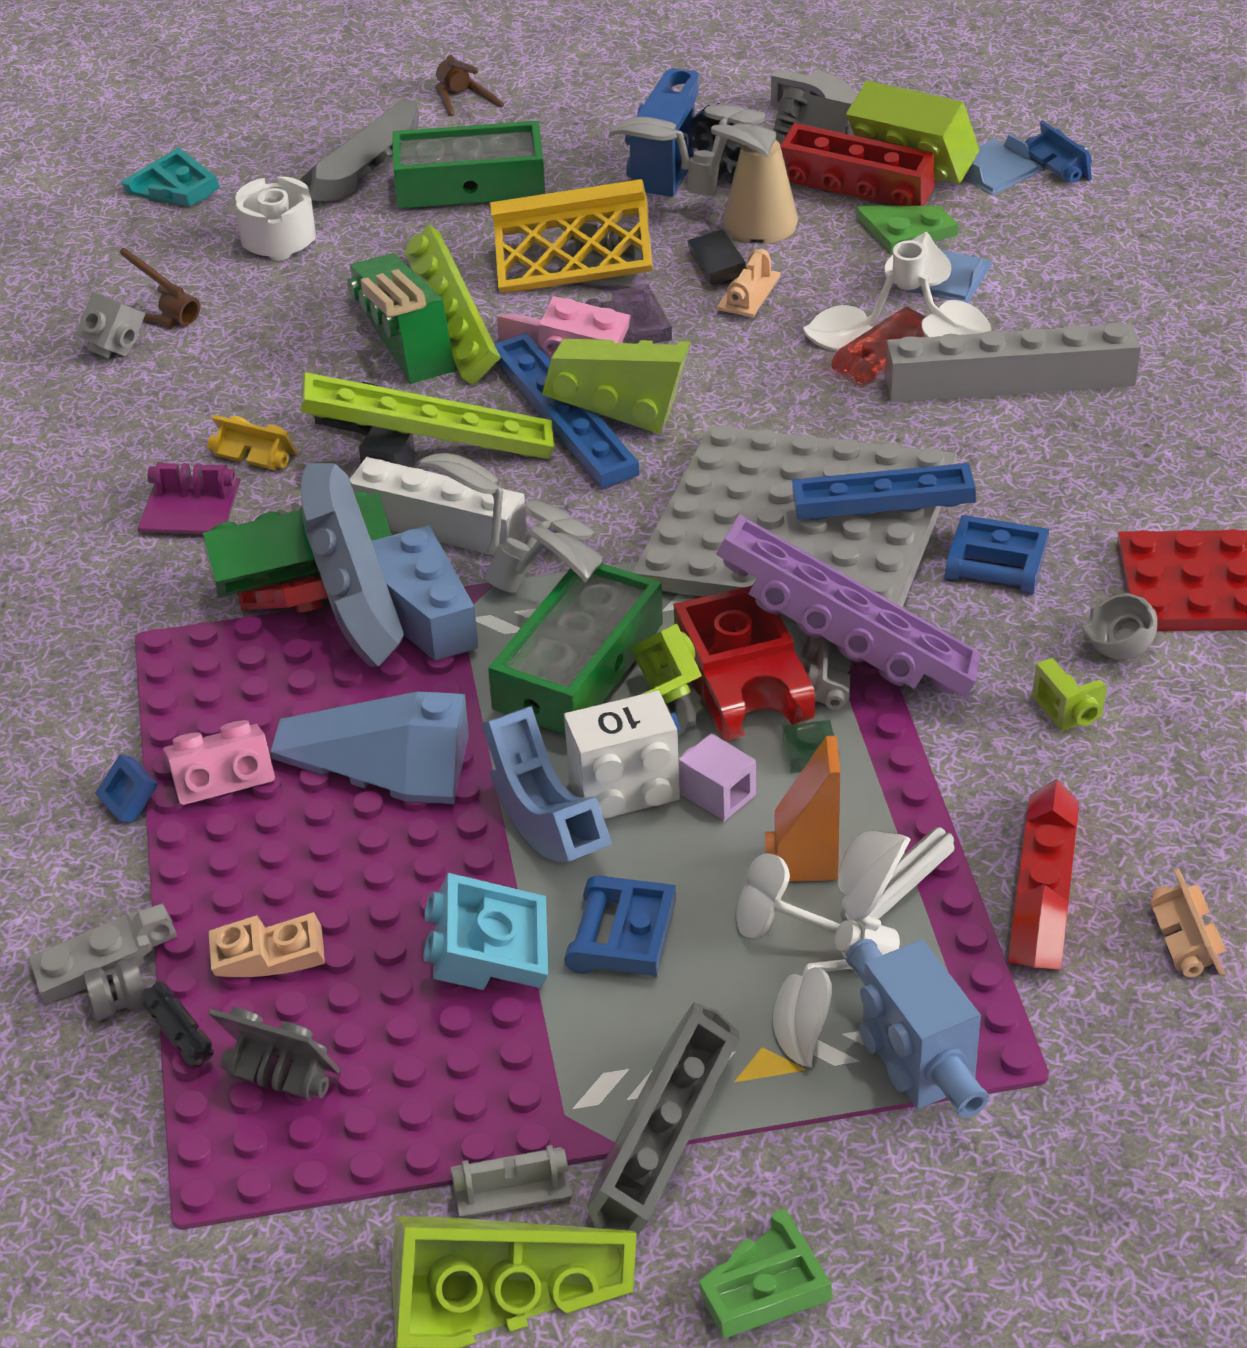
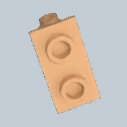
[717,249,781,318]
[1150,869,1226,977]

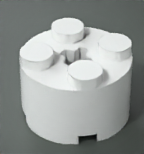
[235,177,316,261]

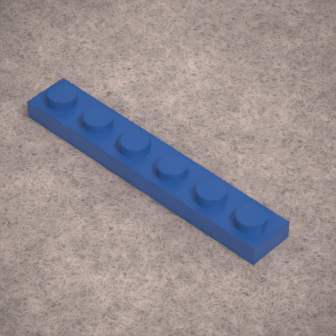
[494,333,639,489]

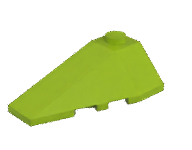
[391,1216,637,1348]

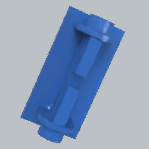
[1025,120,1092,182]

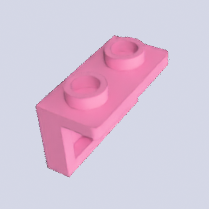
[538,296,630,359]
[163,720,275,805]

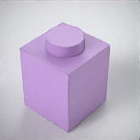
[679,733,756,821]

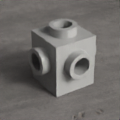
[75,291,146,359]

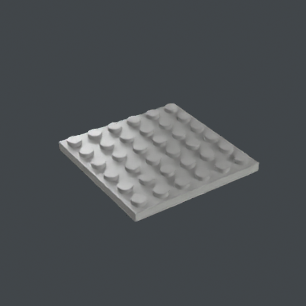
[632,425,957,607]

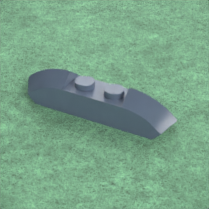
[301,463,404,667]

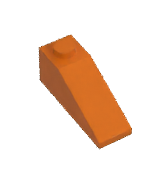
[765,736,840,882]

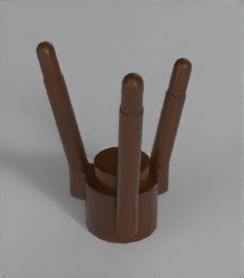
[435,55,504,116]
[120,248,200,329]

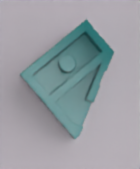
[121,147,220,206]

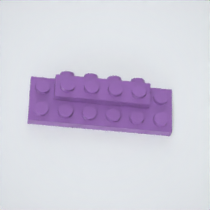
[716,514,981,697]

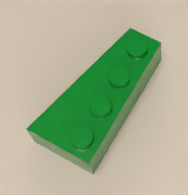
[347,253,455,384]

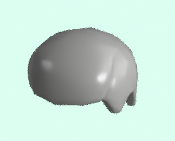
[1082,593,1157,661]

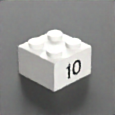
[564,690,680,819]

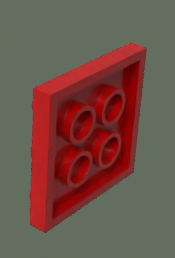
[1117,529,1247,631]

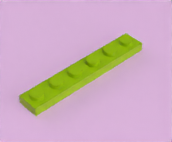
[404,224,501,385]
[300,372,554,459]

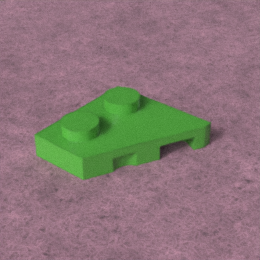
[856,206,959,254]
[699,1209,833,1339]

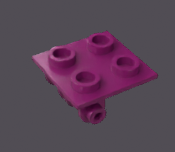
[138,462,241,534]

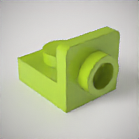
[1032,658,1107,731]

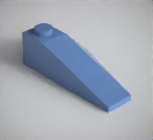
[270,692,469,804]

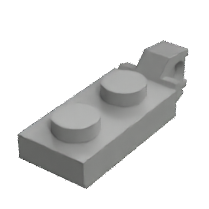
[29,904,177,1004]

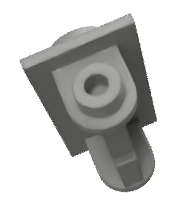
[801,635,851,710]
[451,1145,572,1218]

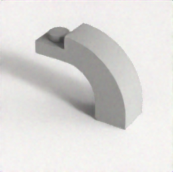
[771,69,857,135]

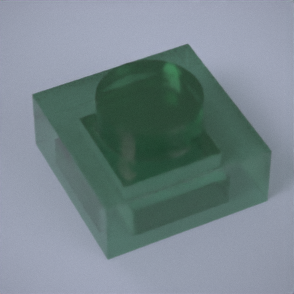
[782,720,839,773]

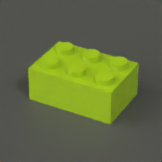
[846,80,980,184]

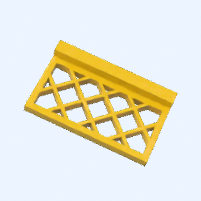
[490,179,653,293]

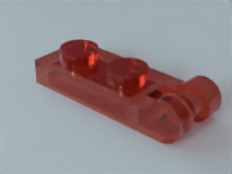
[831,306,926,386]

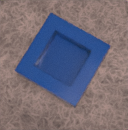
[95,754,159,823]

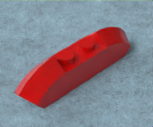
[1008,778,1079,970]

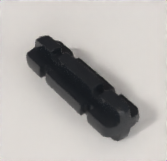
[141,982,214,1067]

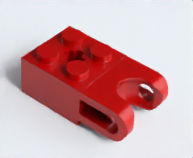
[673,585,815,741]

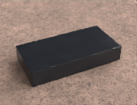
[687,229,747,286]

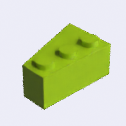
[542,338,691,434]

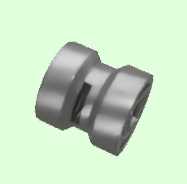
[83,957,144,1022]

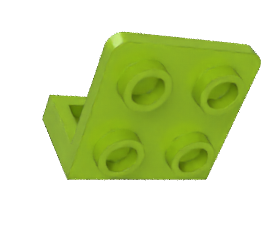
[630,624,702,704]

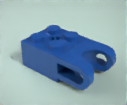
[625,68,699,197]

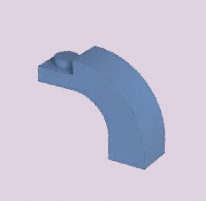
[481,706,612,862]

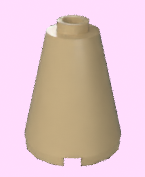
[723,140,798,244]

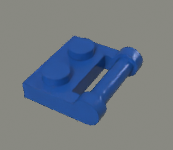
[945,515,1049,594]
[564,876,676,976]

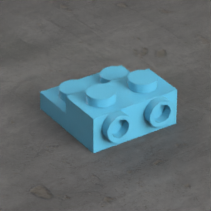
[423,873,548,990]

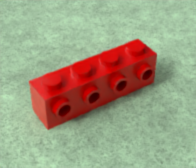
[780,123,935,206]

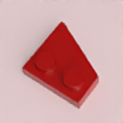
[237,574,328,613]

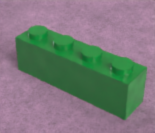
[203,492,392,598]

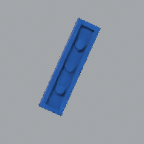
[792,463,976,520]

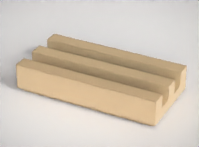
[360,269,426,317]

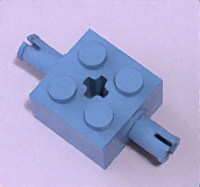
[845,938,989,1118]

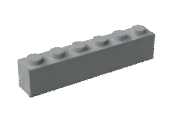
[885,323,1141,402]

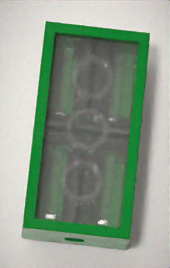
[392,121,545,209]
[488,563,663,735]

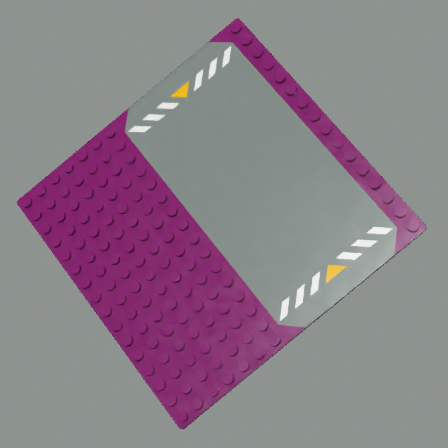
[135,561,1049,1230]

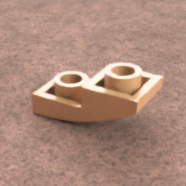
[209,912,325,977]

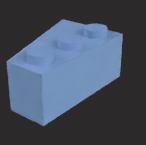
[371,525,478,661]

